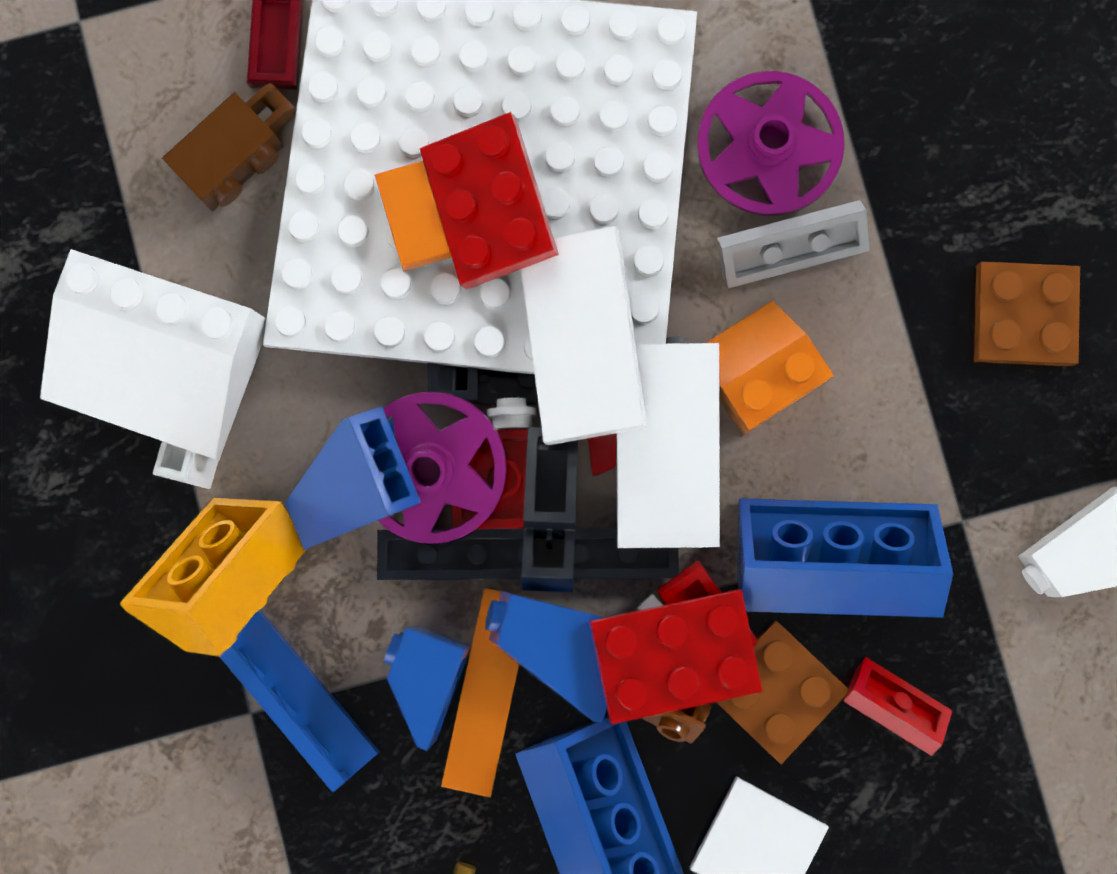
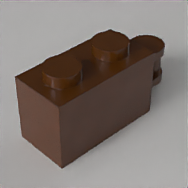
[162,83,296,212]

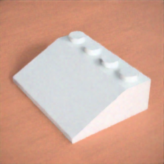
[40,249,267,461]

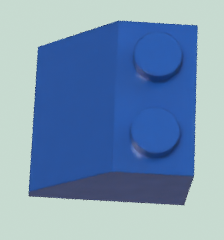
[384,626,471,750]

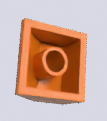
[706,301,834,436]

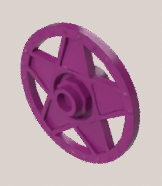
[697,71,844,216]
[377,392,507,543]

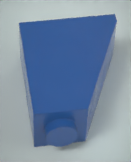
[285,407,421,550]
[485,591,606,723]

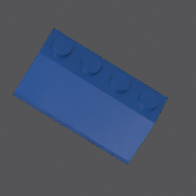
[737,498,953,618]
[515,715,684,874]

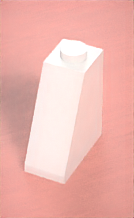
[1018,486,1117,597]

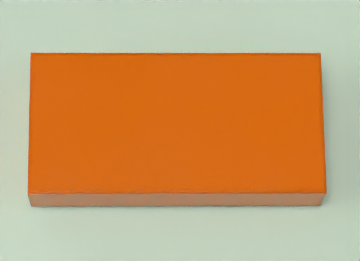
[374,161,452,272]

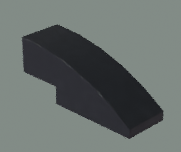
[522,427,578,592]

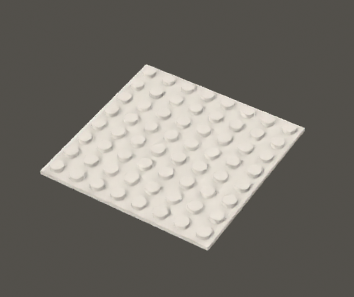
[263,0,697,374]

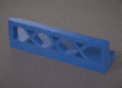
[219,610,380,792]

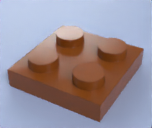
[974,262,1080,366]
[716,620,848,764]

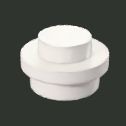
[487,398,537,429]

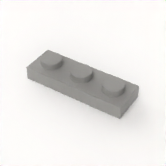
[717,200,870,289]

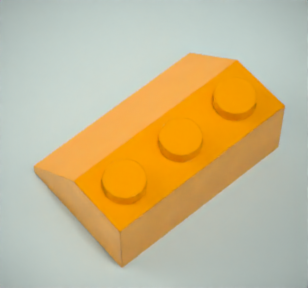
[120,498,308,656]

